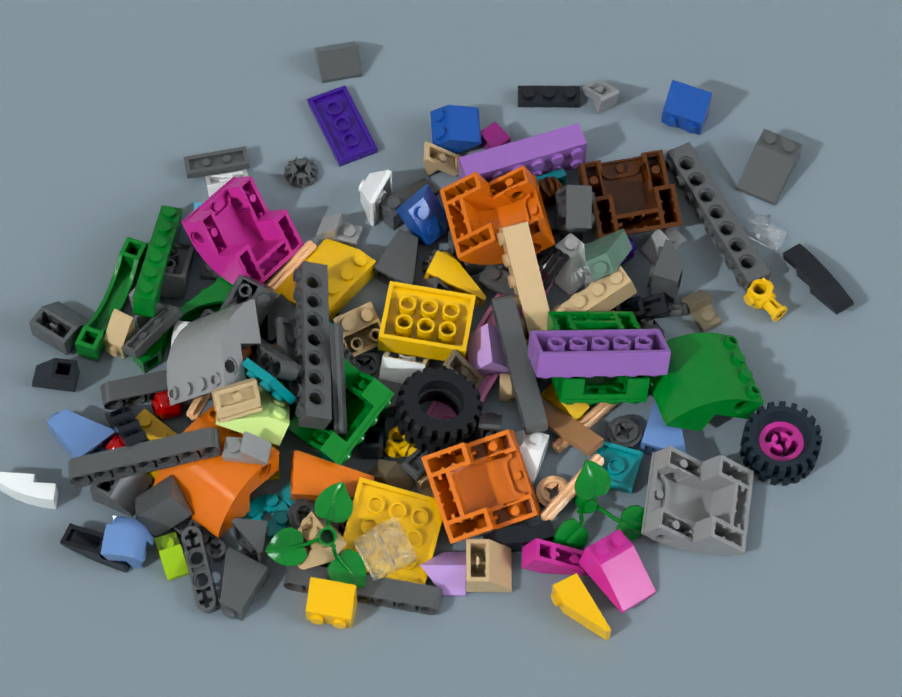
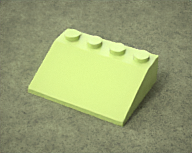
[216,375,290,446]

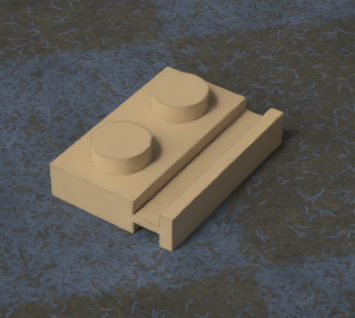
[211,377,263,423]

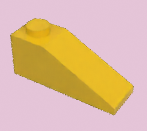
[424,250,486,307]
[550,573,611,640]

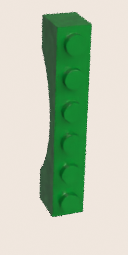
[133,205,182,318]
[75,237,148,362]
[129,276,233,373]

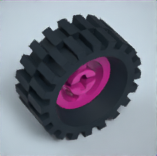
[740,401,822,486]

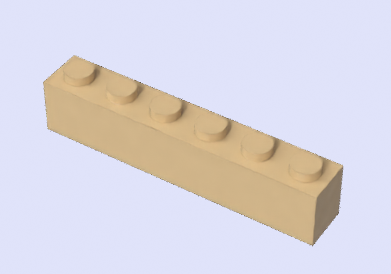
[497,221,550,347]

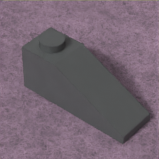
[379,178,439,230]

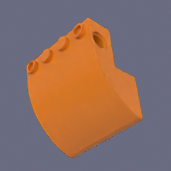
[440,165,555,265]
[153,405,280,538]
[421,429,541,544]

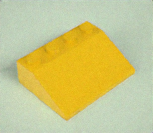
[275,238,376,320]
[378,281,476,361]

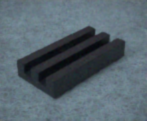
[538,245,570,291]

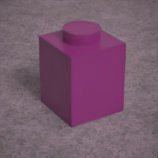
[480,122,511,150]

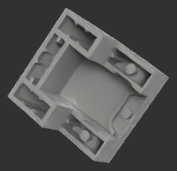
[166,299,261,406]
[641,446,754,555]

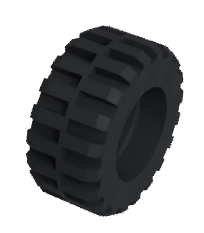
[394,367,482,453]

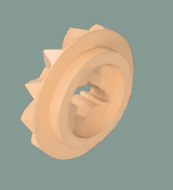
[536,476,570,508]

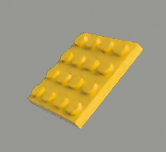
[338,477,442,584]

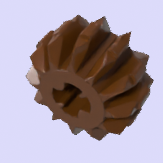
[537,176,563,210]

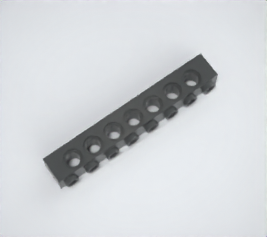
[665,142,771,293]
[293,261,332,430]

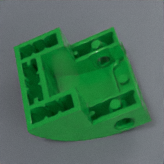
[547,311,650,405]
[649,332,764,431]
[287,355,395,465]

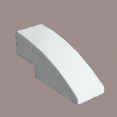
[0,472,59,509]

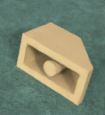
[103,309,137,359]

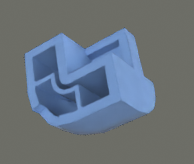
[101,516,154,569]

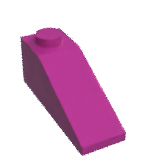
[522,538,589,576]

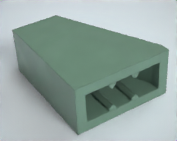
[584,228,632,280]

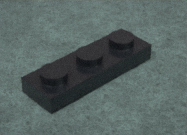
[518,86,580,108]

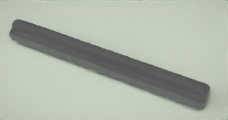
[329,324,347,435]

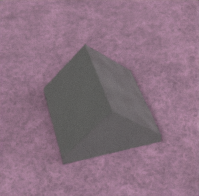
[315,41,363,83]
[135,475,193,537]
[232,518,270,566]

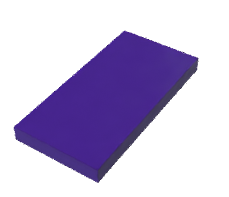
[307,85,378,167]

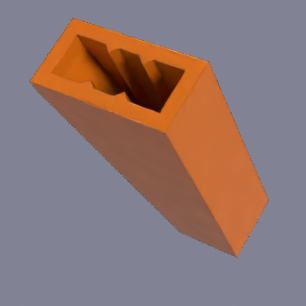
[290,450,374,503]

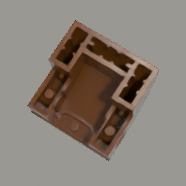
[577,150,683,239]

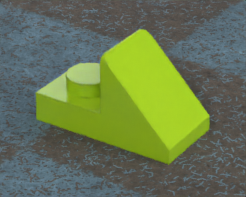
[154,531,189,581]

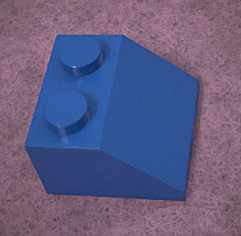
[661,80,712,135]
[430,105,481,154]
[396,184,448,245]

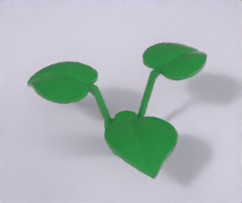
[552,460,644,550]
[265,482,366,588]

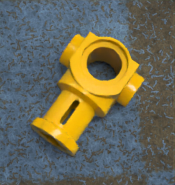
[743,278,788,322]
[384,426,417,458]

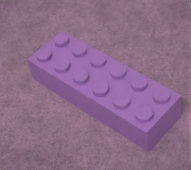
[458,123,587,183]
[527,329,671,379]

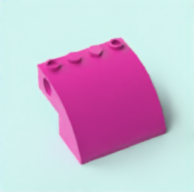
[181,176,304,285]

